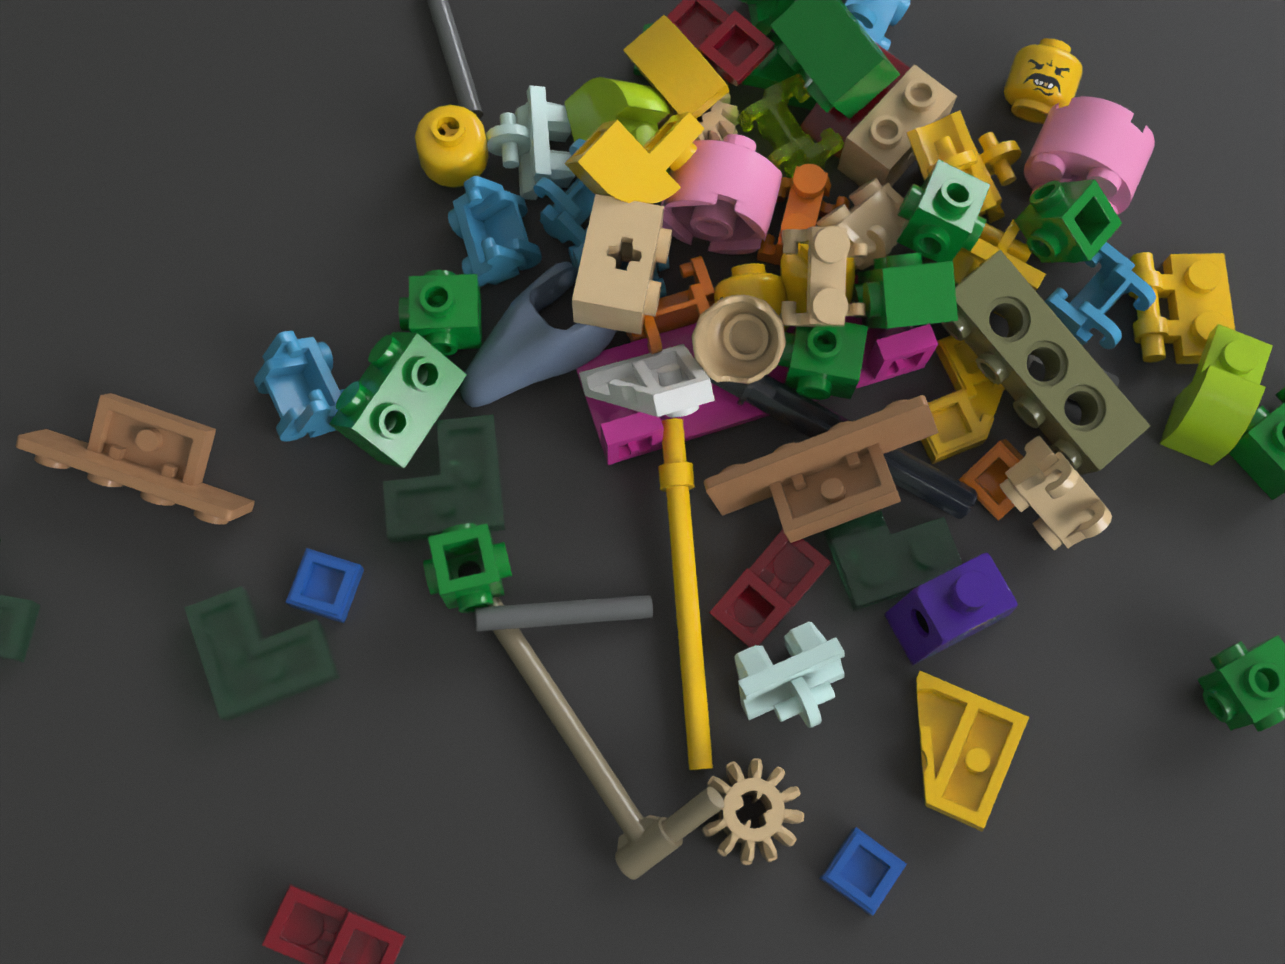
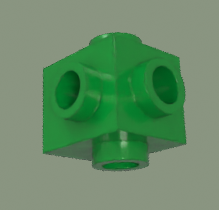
[896,159,990,262]
[1015,179,1122,263]
[399,270,482,356]
[778,322,868,400]
[423,523,512,613]
[1197,635,1285,732]

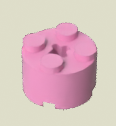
[1024,96,1155,215]
[661,134,782,255]

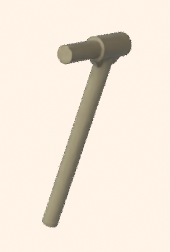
[492,597,724,880]

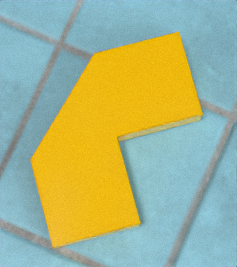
[921,336,1005,464]

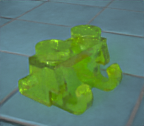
[737,74,844,178]

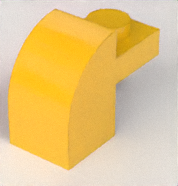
[565,112,705,204]

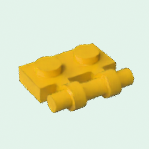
[1129,252,1235,364]

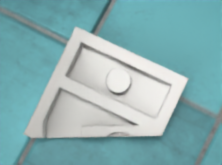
[579,344,715,417]

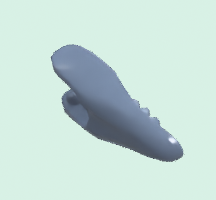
[460,261,617,407]

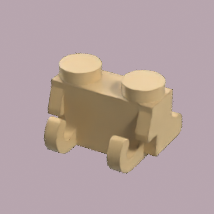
[816,177,905,270]
[780,226,867,327]
[999,436,1112,550]

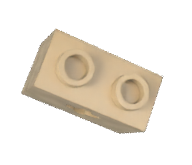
[837,64,957,187]
[572,194,672,335]

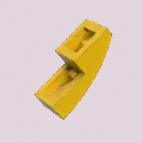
[623,15,730,119]

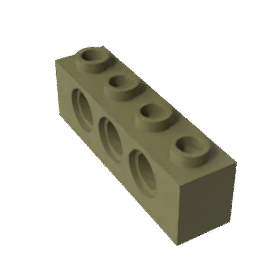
[941,250,1150,475]

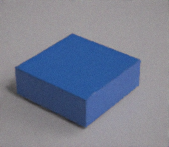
[285,548,364,623]
[819,827,907,916]

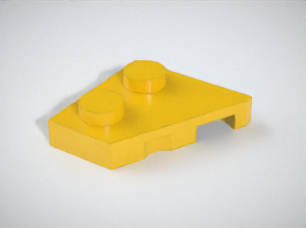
[916,671,1029,832]

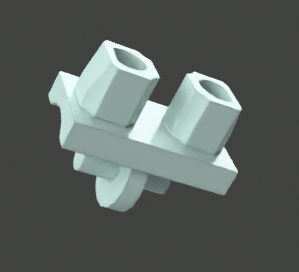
[486,85,575,200]
[735,622,845,728]

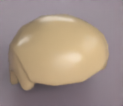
[692,295,786,384]

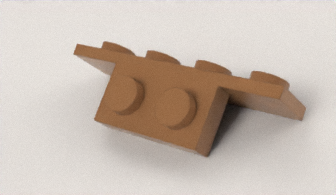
[15,393,255,524]
[704,395,939,543]

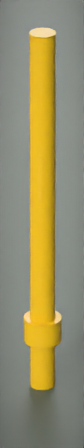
[658,418,713,770]

